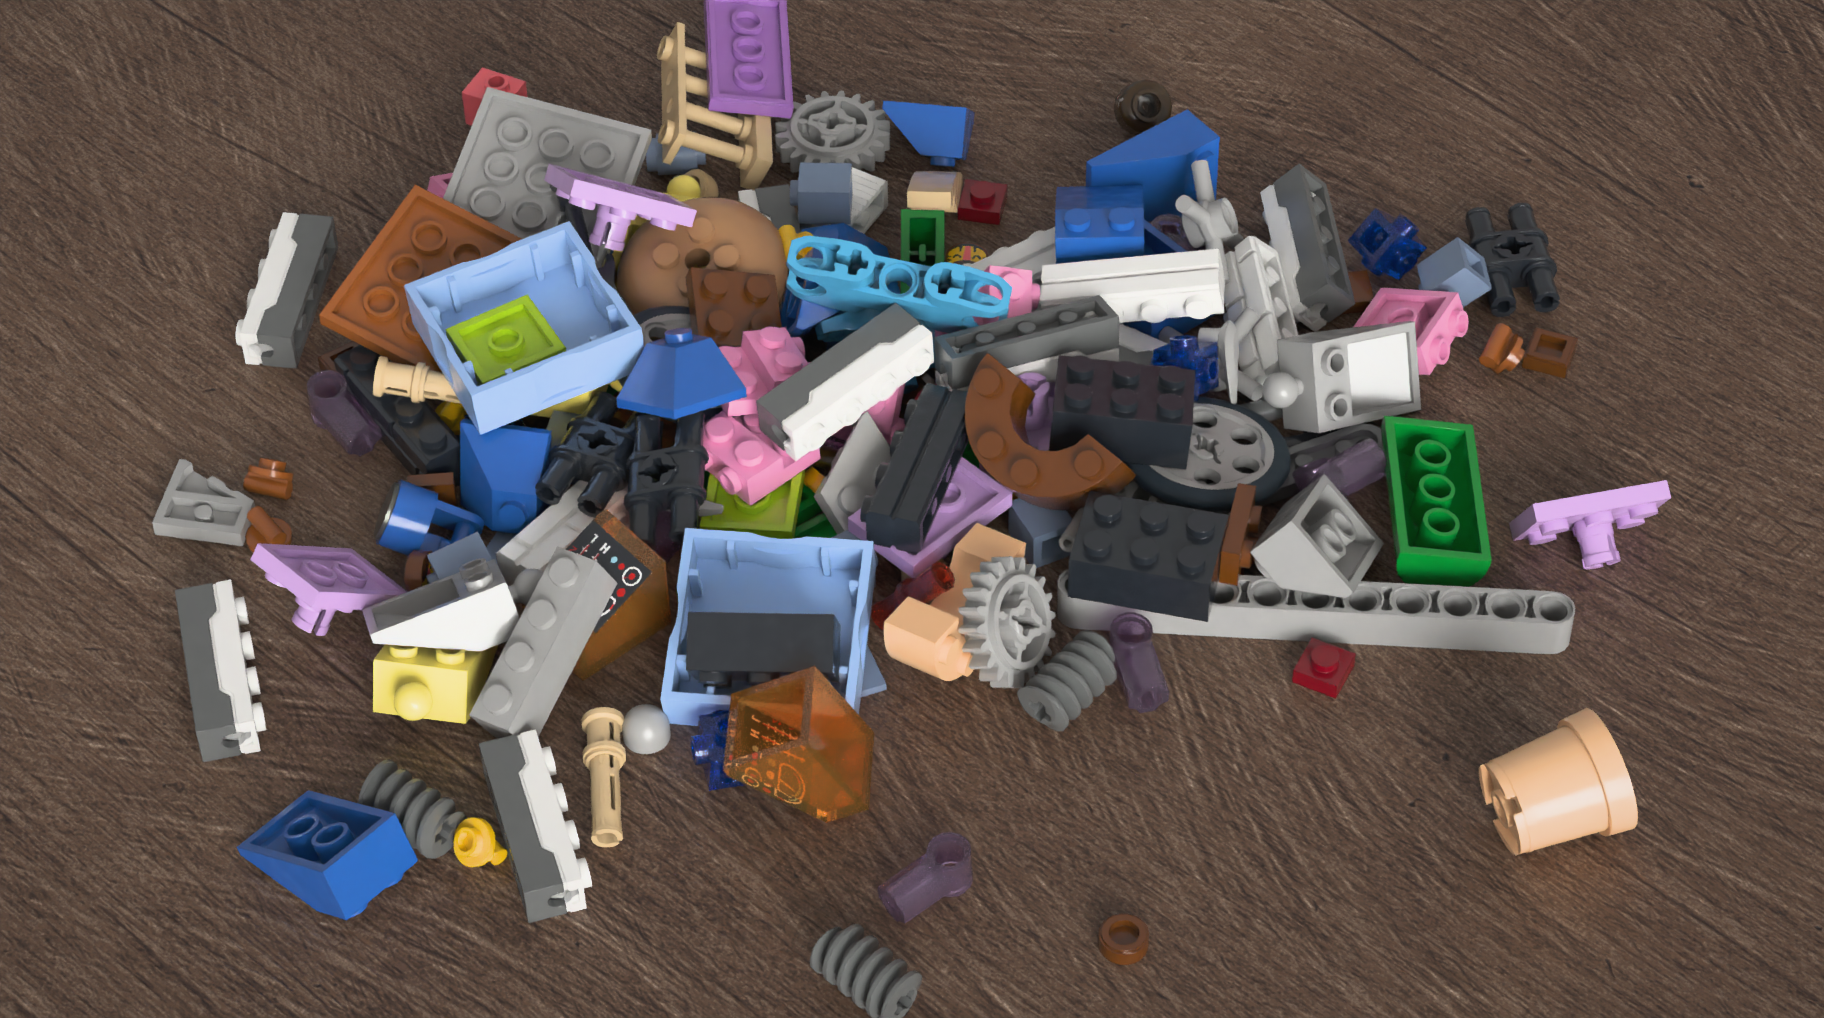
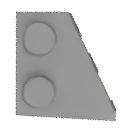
[814,411,891,534]
[152,459,255,546]

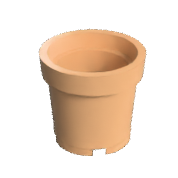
[1479,708,1638,856]

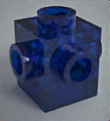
[1348,208,1427,280]
[1150,335,1219,402]
[690,709,746,791]

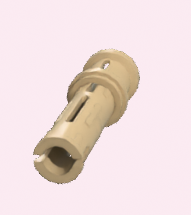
[373,356,461,404]
[581,707,626,847]

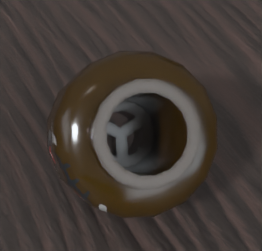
[1114,79,1172,135]

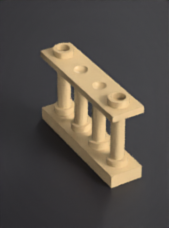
[657,22,773,190]

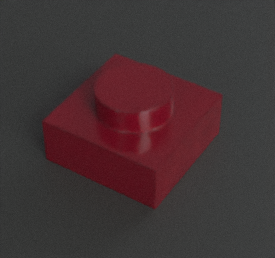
[958,179,1008,225]
[1292,638,1356,699]

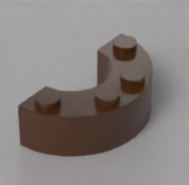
[965,353,1136,511]

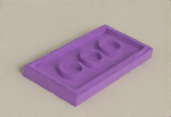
[704,0,794,119]

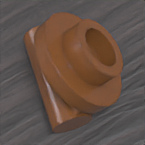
[1479,323,1525,374]
[243,457,294,500]
[245,506,293,553]

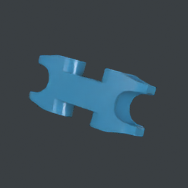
[786,236,1012,333]

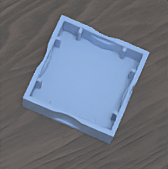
[404,221,645,435]
[660,528,876,738]

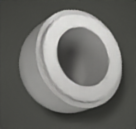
[622,704,671,754]

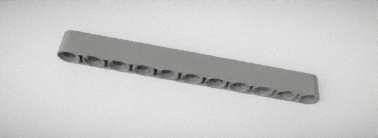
[1057,569,1576,654]

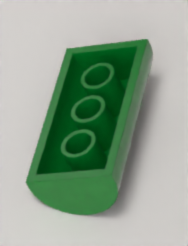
[1381,416,1492,587]

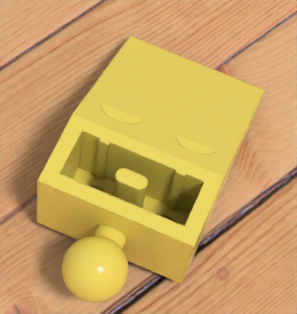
[373,644,498,724]

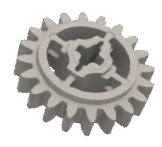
[775,91,890,173]
[958,556,1056,688]

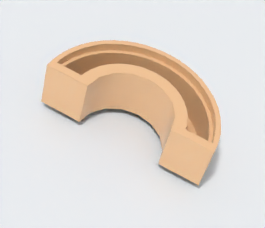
[884,523,1026,681]

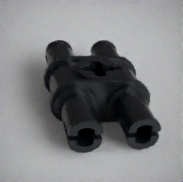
[1465,203,1560,317]
[535,391,656,518]
[623,411,709,552]

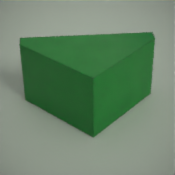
[901,209,945,294]

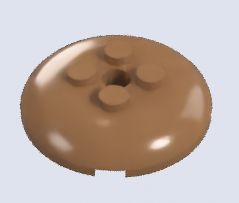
[617,197,789,341]

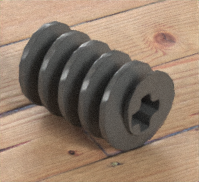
[1017,630,1117,732]
[358,759,466,859]
[810,924,922,1018]

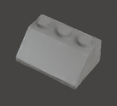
[1250,474,1384,598]

